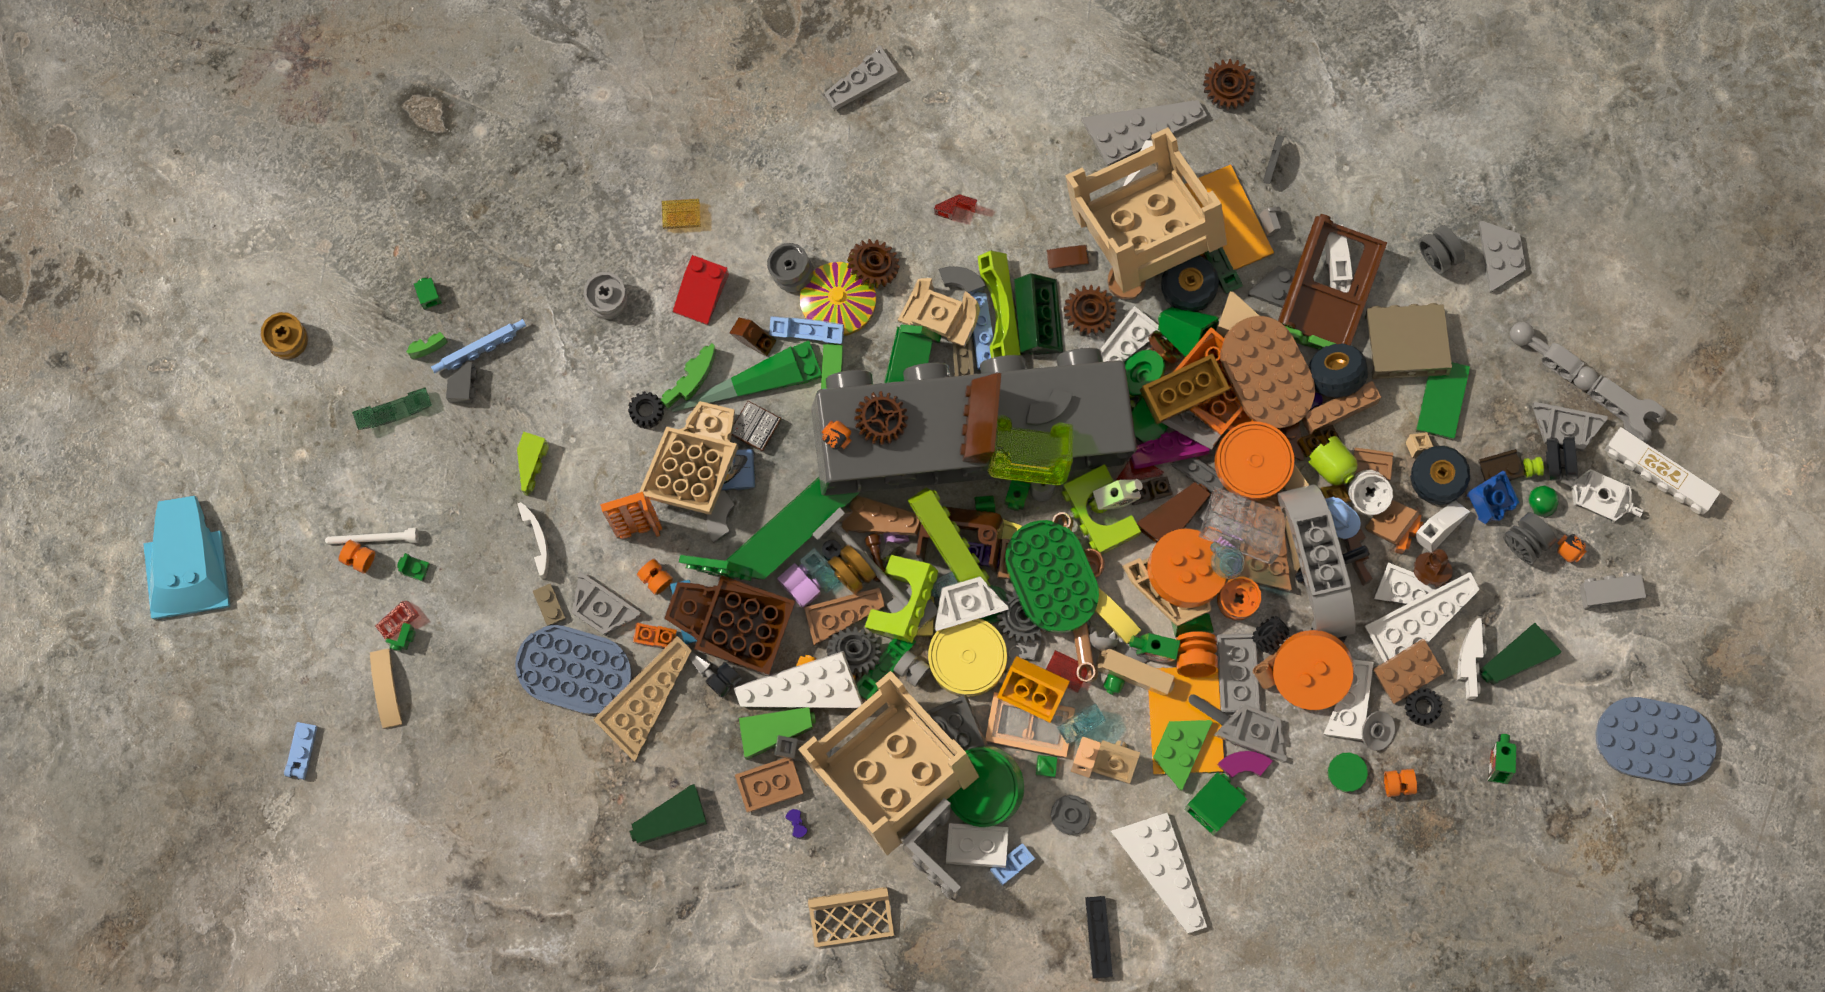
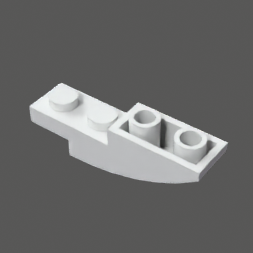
[1325,225,1353,292]
[1457,618,1486,700]

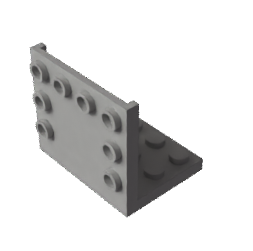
[902,798,961,900]

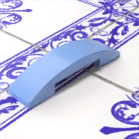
[769,316,844,344]

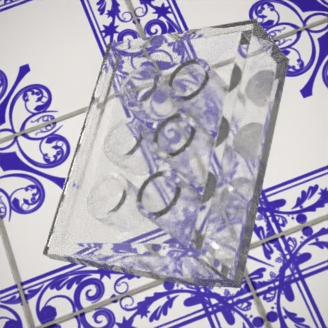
[1199,486,1287,565]

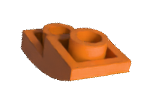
[1395,515,1423,554]
[633,623,677,648]

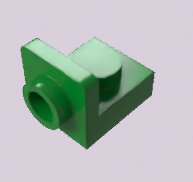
[397,553,430,582]

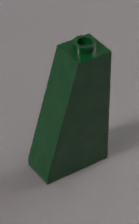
[1479,623,1562,685]
[630,784,707,845]

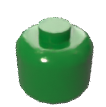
[1103,674,1125,695]

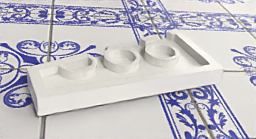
[1374,563,1440,604]

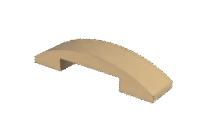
[370,648,403,729]

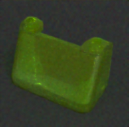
[988,415,1073,485]

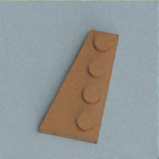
[804,587,885,646]

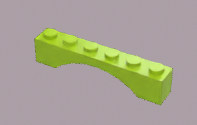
[977,251,1021,358]

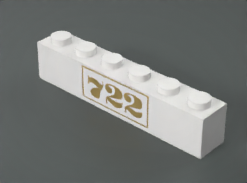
[1604,427,1720,515]

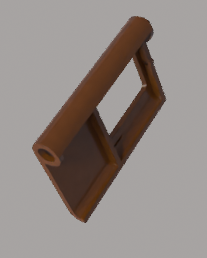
[1278,214,1387,346]

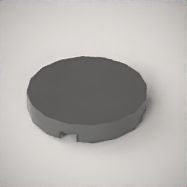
[1051,795,1091,835]

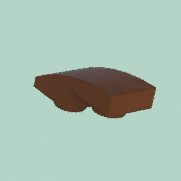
[1046,245,1089,269]

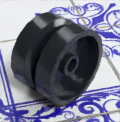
[1546,436,1578,481]

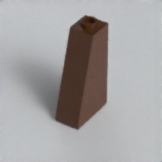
[1137,482,1210,544]

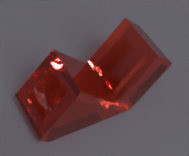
[934,194,977,220]

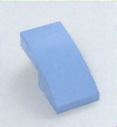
[990,843,1035,886]

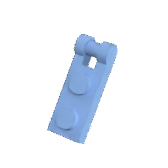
[284,722,317,780]

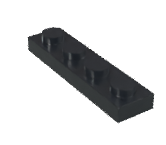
[1085,896,1113,979]

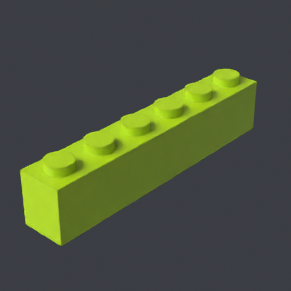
[907,487,991,586]

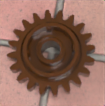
[1203,59,1255,110]
[847,239,900,289]
[1063,285,1116,337]

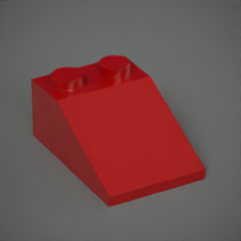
[672,255,729,325]

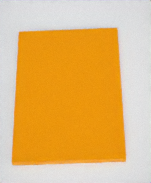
[1185,164,1274,270]
[1148,667,1224,775]

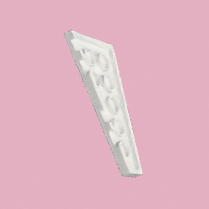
[1364,572,1480,663]
[734,651,863,708]

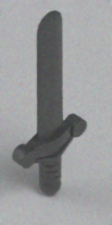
[1188,694,1230,725]

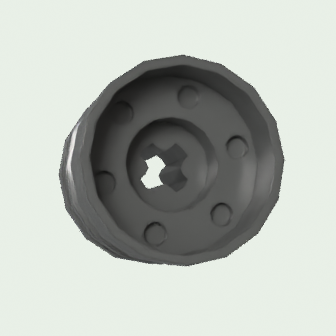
[1503,512,1557,565]

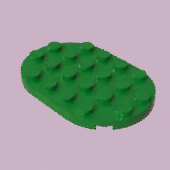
[1005,520,1099,633]

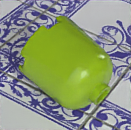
[1308,436,1358,486]

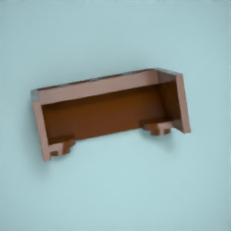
[916,506,1004,572]

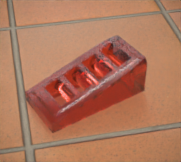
[375,601,419,640]

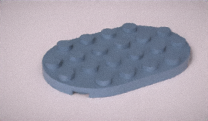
[515,625,632,715]
[1595,697,1716,784]

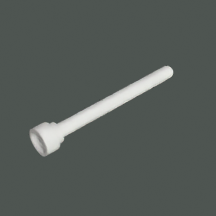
[325,527,419,544]

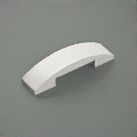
[518,503,549,579]

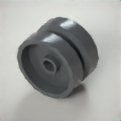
[1418,225,1465,274]
[767,243,814,292]

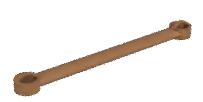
[1052,512,1098,683]

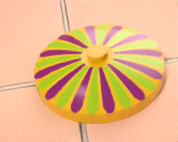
[800,262,876,336]

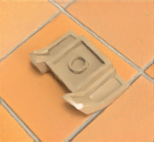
[898,278,980,347]

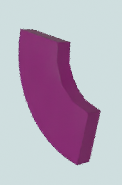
[1217,751,1273,778]

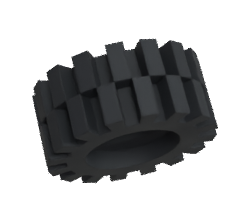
[628,391,664,429]
[1252,616,1290,653]
[1405,688,1443,726]

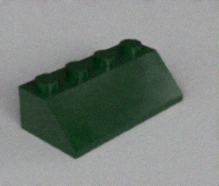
[1014,273,1063,355]

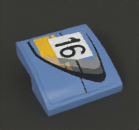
[721,449,755,491]

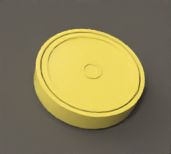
[928,618,1007,697]

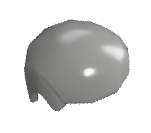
[1089,626,1119,651]

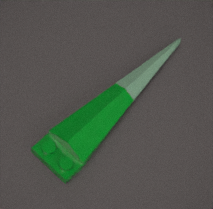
[671,341,822,412]

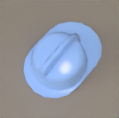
[1325,497,1361,539]

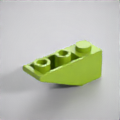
[517,431,549,496]

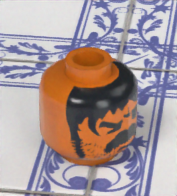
[821,421,852,450]
[1557,534,1587,563]

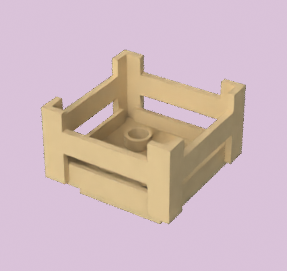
[1065,127,1227,293]
[798,671,979,856]

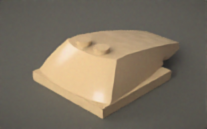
[639,401,738,515]

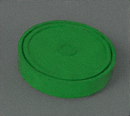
[947,746,1024,827]

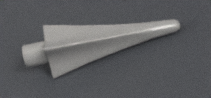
[688,651,715,677]

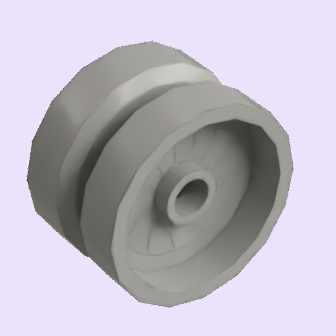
[584,272,628,319]

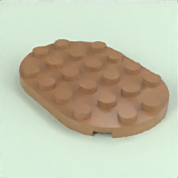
[1220,316,1315,428]

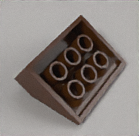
[960,373,1001,464]

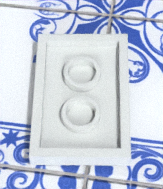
[946,823,1008,868]

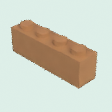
[1301,381,1382,435]

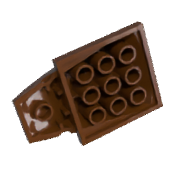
[664,575,795,676]

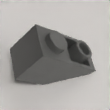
[446,362,478,404]

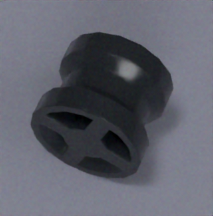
[822,540,842,561]

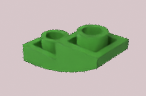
[406,332,448,359]

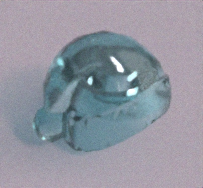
[1210,542,1245,579]

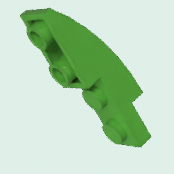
[661,343,716,409]

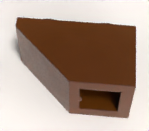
[730,317,777,356]

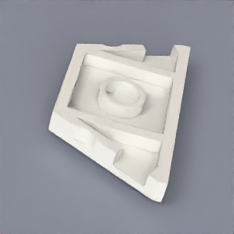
[935,577,1008,631]

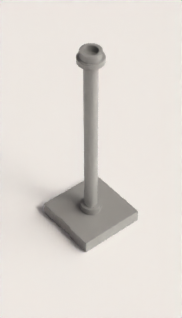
[812,506,909,609]

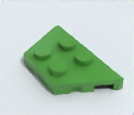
[1153,720,1213,791]

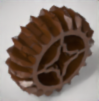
[854,391,908,445]

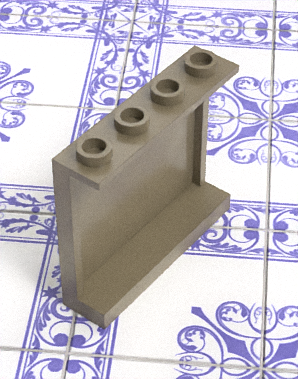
[1365,303,1452,379]

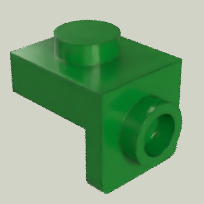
[385,623,415,652]

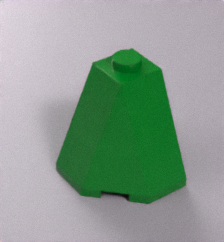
[1158,307,1219,357]

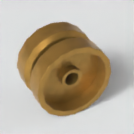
[261,312,308,360]
[827,545,876,594]

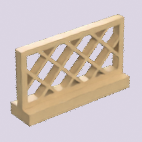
[808,887,894,947]

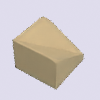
[1406,432,1433,458]

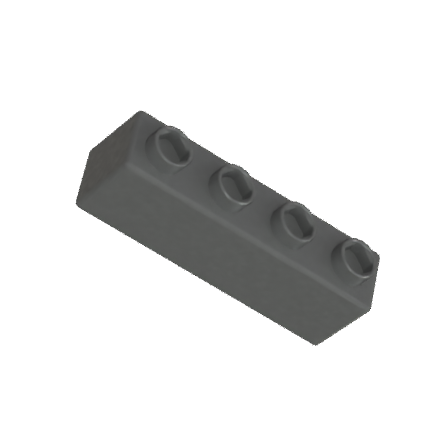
[811,348,1137,496]

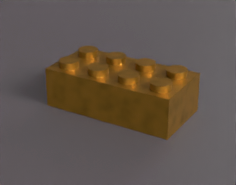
[1140,354,1230,425]

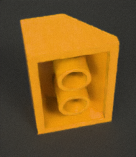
[997,656,1070,723]

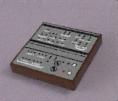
[732,401,782,452]

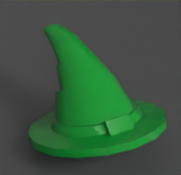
[1124,350,1165,396]

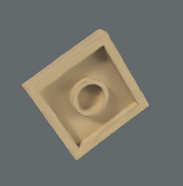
[1092,740,1140,784]

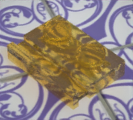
[662,199,701,229]

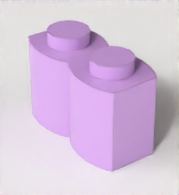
[777,563,821,609]

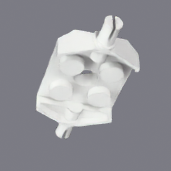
[1560,469,1643,523]

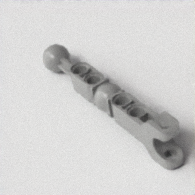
[1510,322,1667,443]

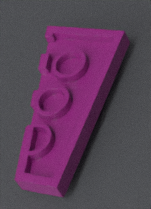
[1131,431,1210,469]

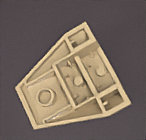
[1122,558,1211,626]

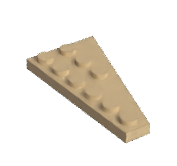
[593,636,692,762]

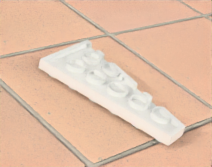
[1111,813,1207,934]

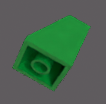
[1184,772,1247,836]

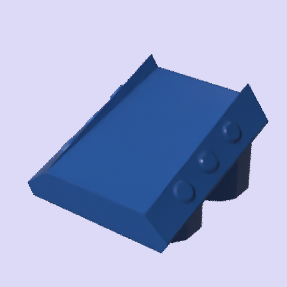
[1467,471,1520,524]

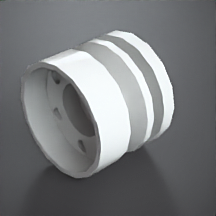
[1348,470,1393,515]

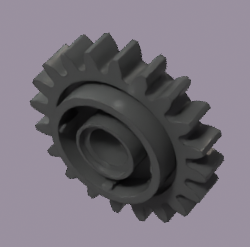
[996,590,1046,644]
[826,627,881,677]

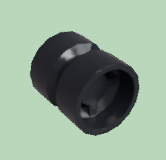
[705,661,742,699]

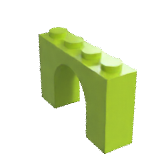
[1061,464,1141,555]
[865,555,939,643]

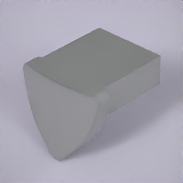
[1259,207,1282,237]

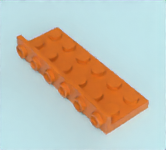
[600,492,662,539]

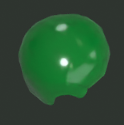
[1528,485,1559,517]

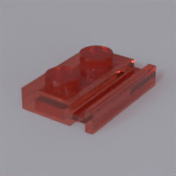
[1046,650,1088,693]

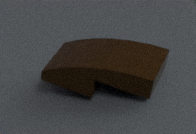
[1298,425,1341,457]
[1132,476,1173,505]

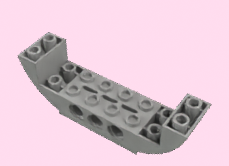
[1277,484,1355,638]

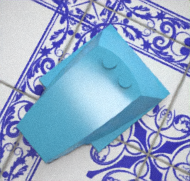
[143,496,230,620]

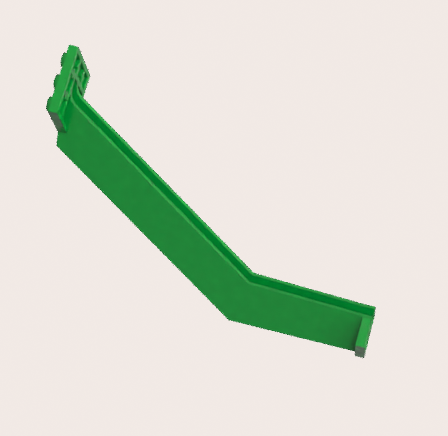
[678,324,941,581]

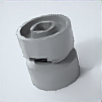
[893,650,930,687]

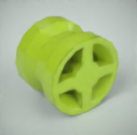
[1523,457,1544,478]

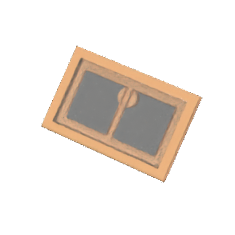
[985,692,1075,758]

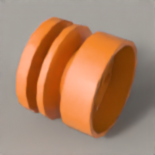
[1217,576,1261,621]
[1176,632,1218,678]

